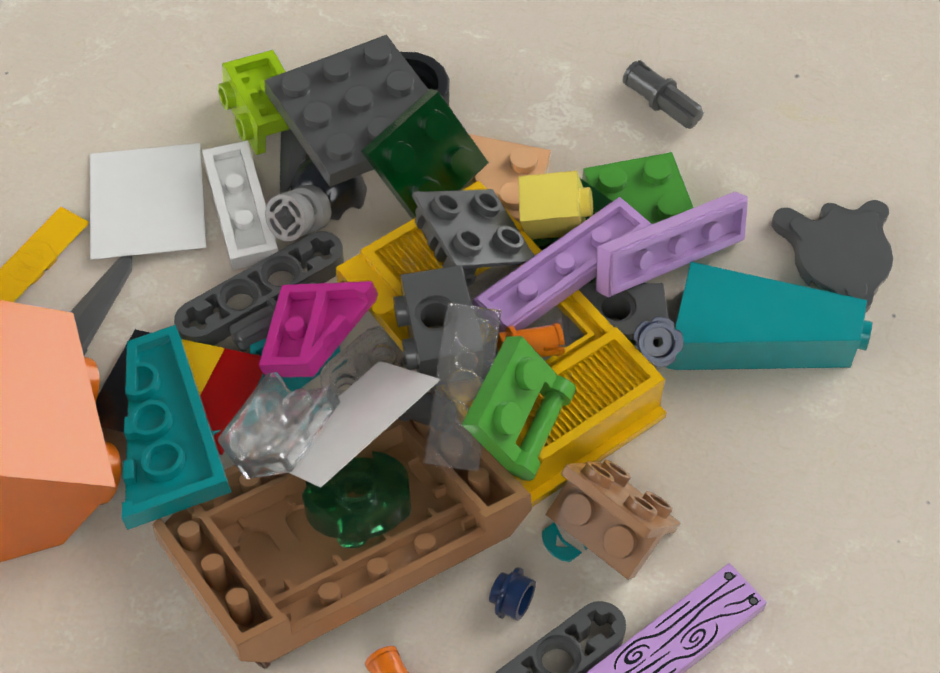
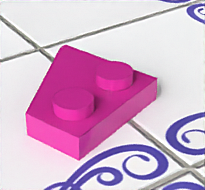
[259,281,378,378]

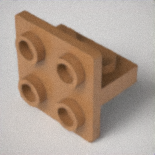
[545,460,681,580]

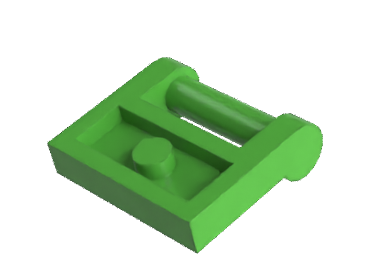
[462,336,576,481]

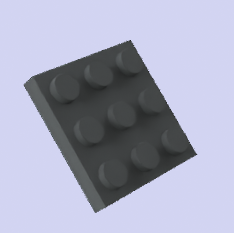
[264,35,428,187]

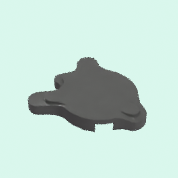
[771,200,893,313]

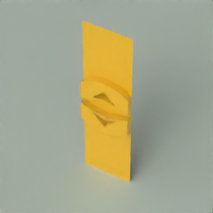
[0,206,90,302]

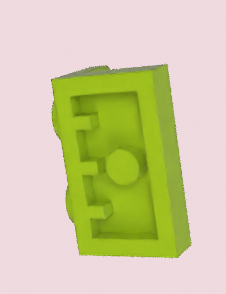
[218,50,290,155]

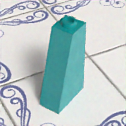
[666,262,873,370]

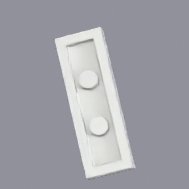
[202,141,278,271]

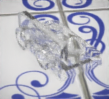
[218,372,341,479]

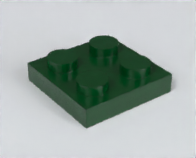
[361,89,489,219]

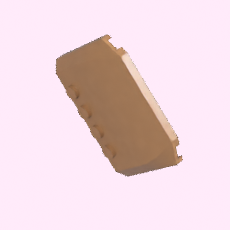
[152,392,532,663]

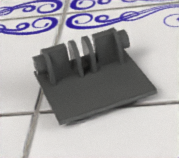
[412,189,534,287]

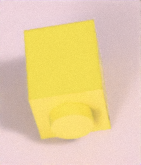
[519,170,593,240]

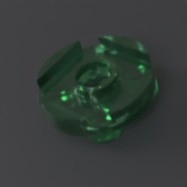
[302,451,412,549]

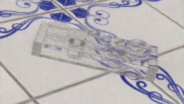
[423,302,502,471]

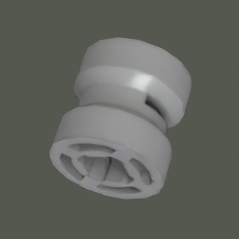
[265,185,332,241]

